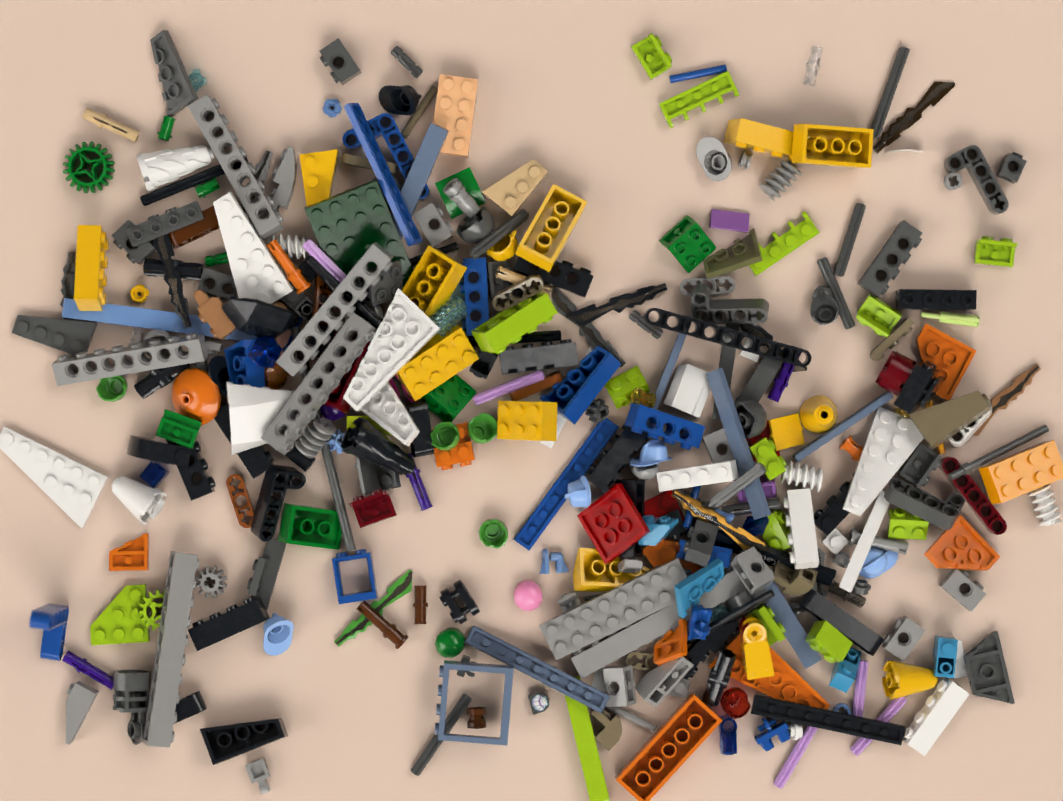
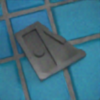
[487,261,524,301]

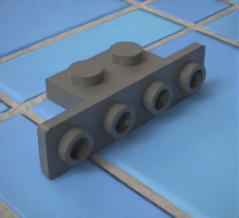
[126,201,204,247]
[247,539,286,610]

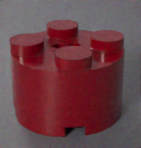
[875,351,917,396]

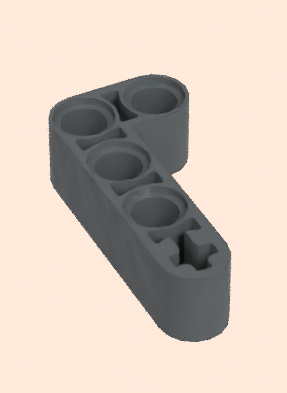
[944,145,1009,215]
[691,283,769,324]
[884,478,965,530]

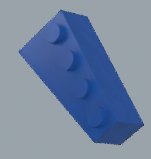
[224,339,265,388]
[539,346,621,425]

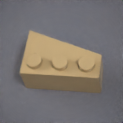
[482,159,548,217]

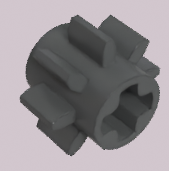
[585,398,609,423]

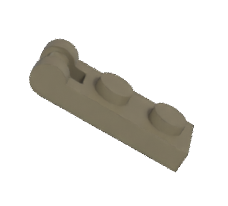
[870,318,914,361]

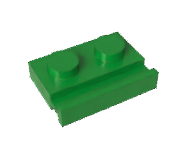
[156,409,202,449]

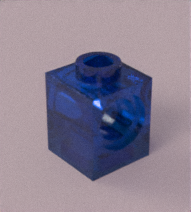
[248,336,282,368]
[139,461,169,488]

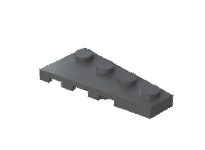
[150,30,198,117]
[12,315,97,355]

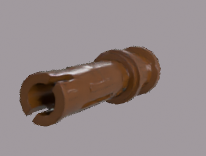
[357,600,409,649]

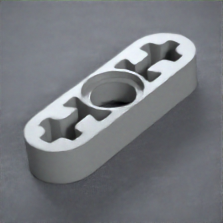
[679,276,735,296]

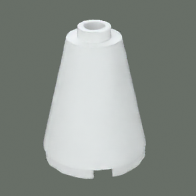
[111,476,166,525]

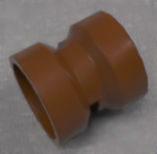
[467,707,486,729]

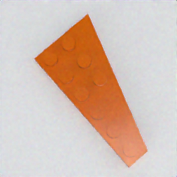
[708,633,831,709]

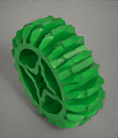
[63,141,115,193]

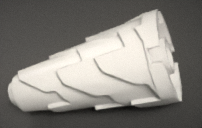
[136,145,214,191]

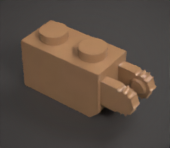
[193,289,237,340]

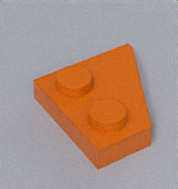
[109,533,149,572]
[653,619,687,666]

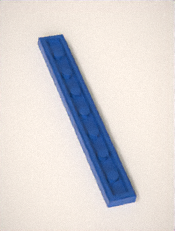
[344,103,423,246]
[514,418,619,550]

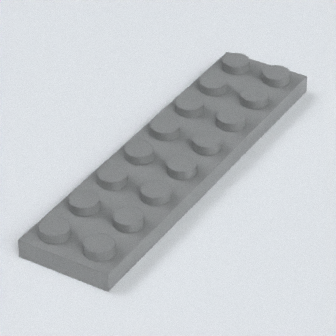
[539,557,688,660]

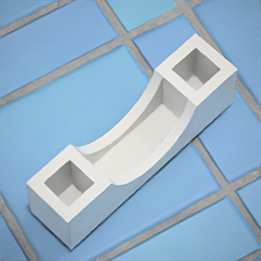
[656,460,739,492]

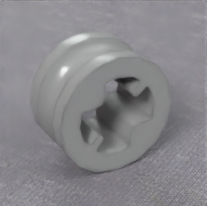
[738,151,753,170]
[943,172,962,190]

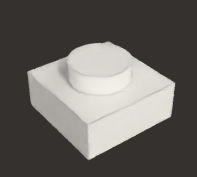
[821,528,849,554]

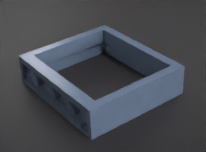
[434,660,514,746]

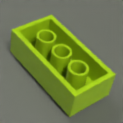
[471,292,558,354]

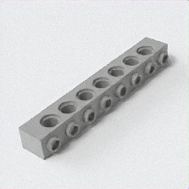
[187,94,284,240]
[276,242,393,377]
[261,312,377,455]
[52,333,209,386]

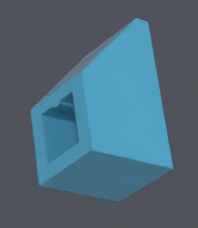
[638,515,679,546]
[933,636,958,678]
[829,647,861,693]

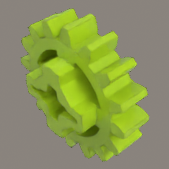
[138,589,165,631]

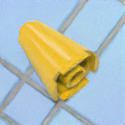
[799,395,838,434]
[882,661,938,700]

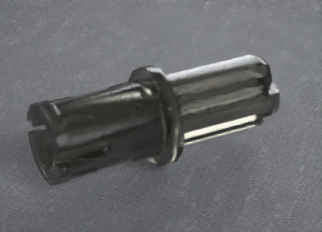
[828,580,866,608]

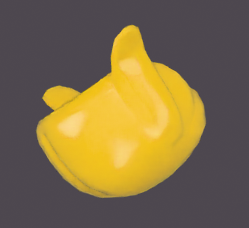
[486,230,518,261]

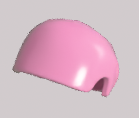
[513,580,543,611]

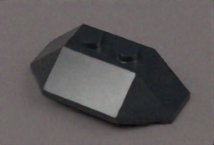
[222,296,299,341]

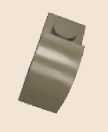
[772,561,818,596]
[591,709,622,751]

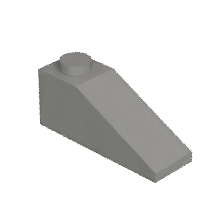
[635,657,694,707]
[66,681,99,745]

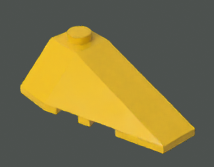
[573,548,652,592]

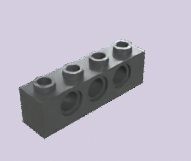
[858,220,922,297]

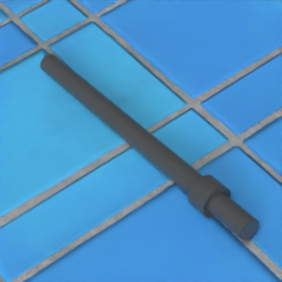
[948,425,1049,481]

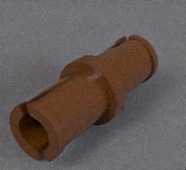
[413,586,428,624]

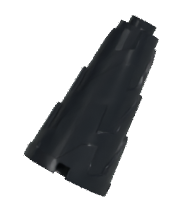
[341,417,415,475]

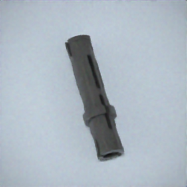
[722,497,781,516]

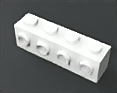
[783,488,819,569]
[902,677,969,756]

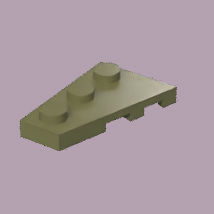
[703,229,763,279]

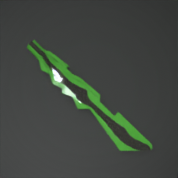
[334,570,412,647]

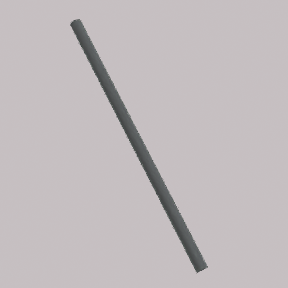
[290,327,356,552]

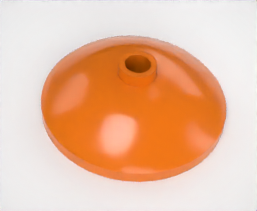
[172,368,221,425]

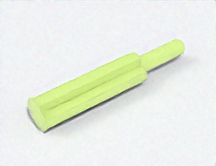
[920,311,980,327]

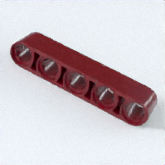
[939,457,1007,535]

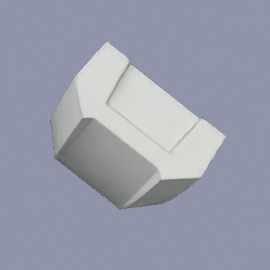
[663,364,711,418]

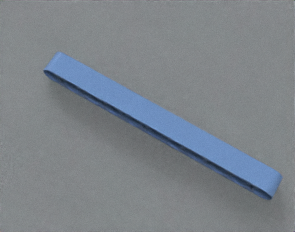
[62,298,270,344]

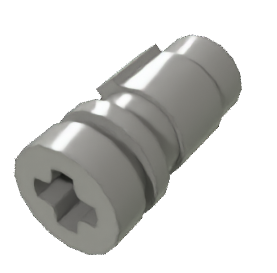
[443,178,480,218]

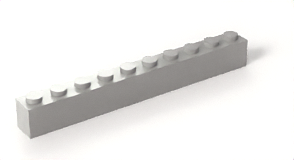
[143,551,199,748]
[570,566,747,679]

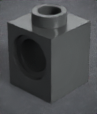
[996,152,1027,184]

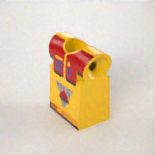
[739,615,775,680]

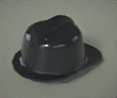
[379,85,422,116]
[208,355,230,396]

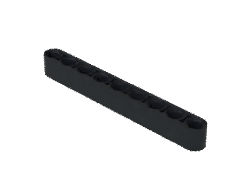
[644,308,811,367]

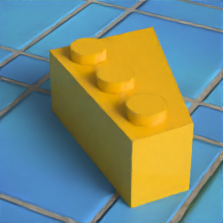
[300,149,339,206]

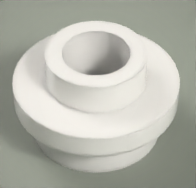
[787,722,803,740]

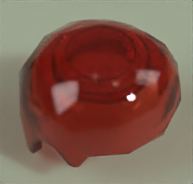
[720,687,751,719]

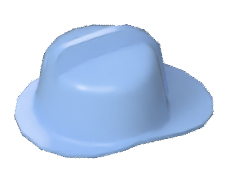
[630,439,672,466]
[564,476,591,508]
[859,547,898,578]
[263,613,294,656]

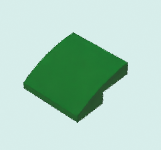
[435,167,486,219]

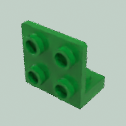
[659,215,716,273]
[420,375,477,423]

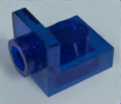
[742,516,769,540]

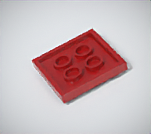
[577,483,650,564]

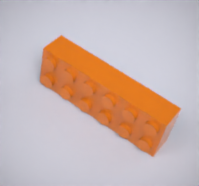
[615,692,722,801]

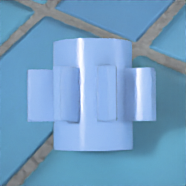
[326,429,346,454]

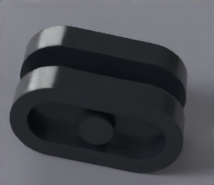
[439,580,480,624]

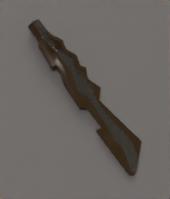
[873,82,955,154]

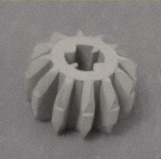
[195,566,227,598]

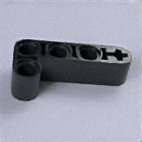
[251,465,306,542]

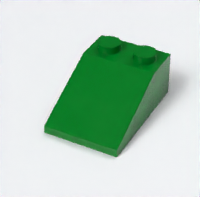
[278,503,342,550]

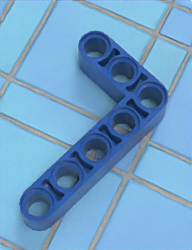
[342,113,430,201]
[29,603,69,661]

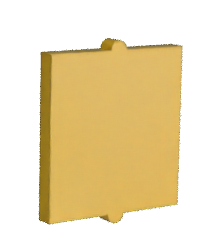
[768,413,805,451]

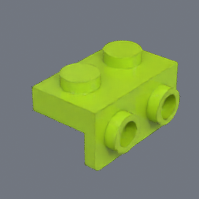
[631,33,672,80]
[974,236,1018,268]
[856,294,902,338]
[605,366,650,409]
[887,508,929,540]
[755,509,792,551]
[748,604,786,646]

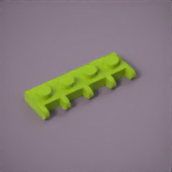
[658,71,739,128]
[748,211,820,276]

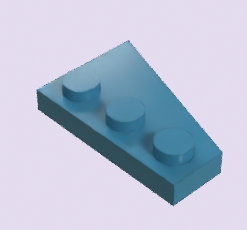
[674,558,725,619]

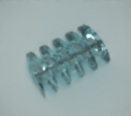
[430,296,467,336]

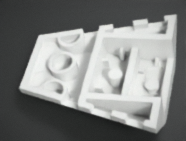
[226,382,308,455]

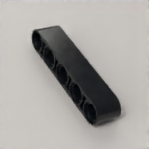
[797,589,884,656]

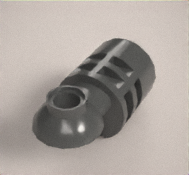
[113,670,151,745]

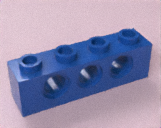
[460,257,489,336]
[625,403,705,450]

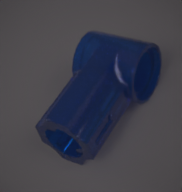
[719,714,737,755]

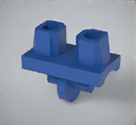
[687,605,712,640]
[754,717,790,752]

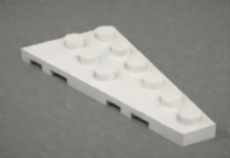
[361,381,420,447]

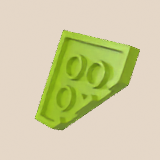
[90,584,150,645]

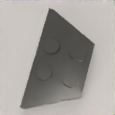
[963,631,1015,704]

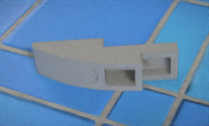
[262,146,297,219]

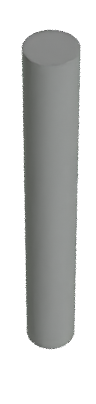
[604,704,657,732]

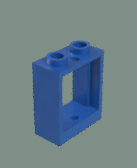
[332,549,378,604]

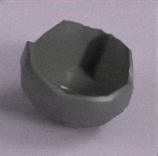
[810,286,839,325]

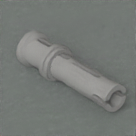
[848,528,908,554]

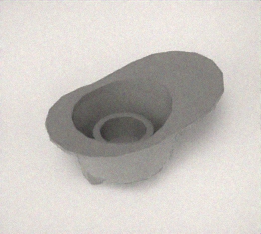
[696,136,732,181]

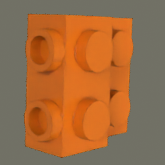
[431,422,475,470]

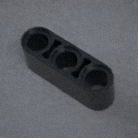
[406,400,434,457]
[173,691,207,724]

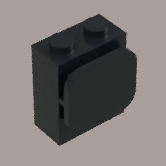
[894,361,944,414]

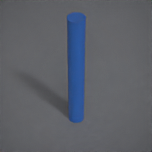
[669,64,727,83]
[682,486,701,529]

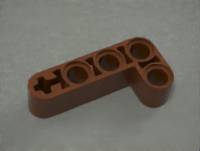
[168,198,220,249]

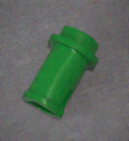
[157,116,176,141]
[195,178,221,198]

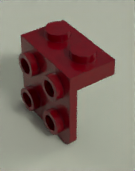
[350,489,397,528]

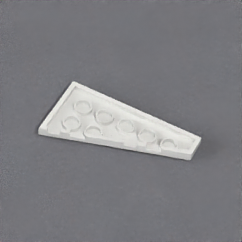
[213,191,294,304]
[343,288,440,412]
[842,407,924,516]
[0,427,108,529]

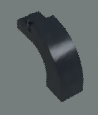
[127,435,192,467]

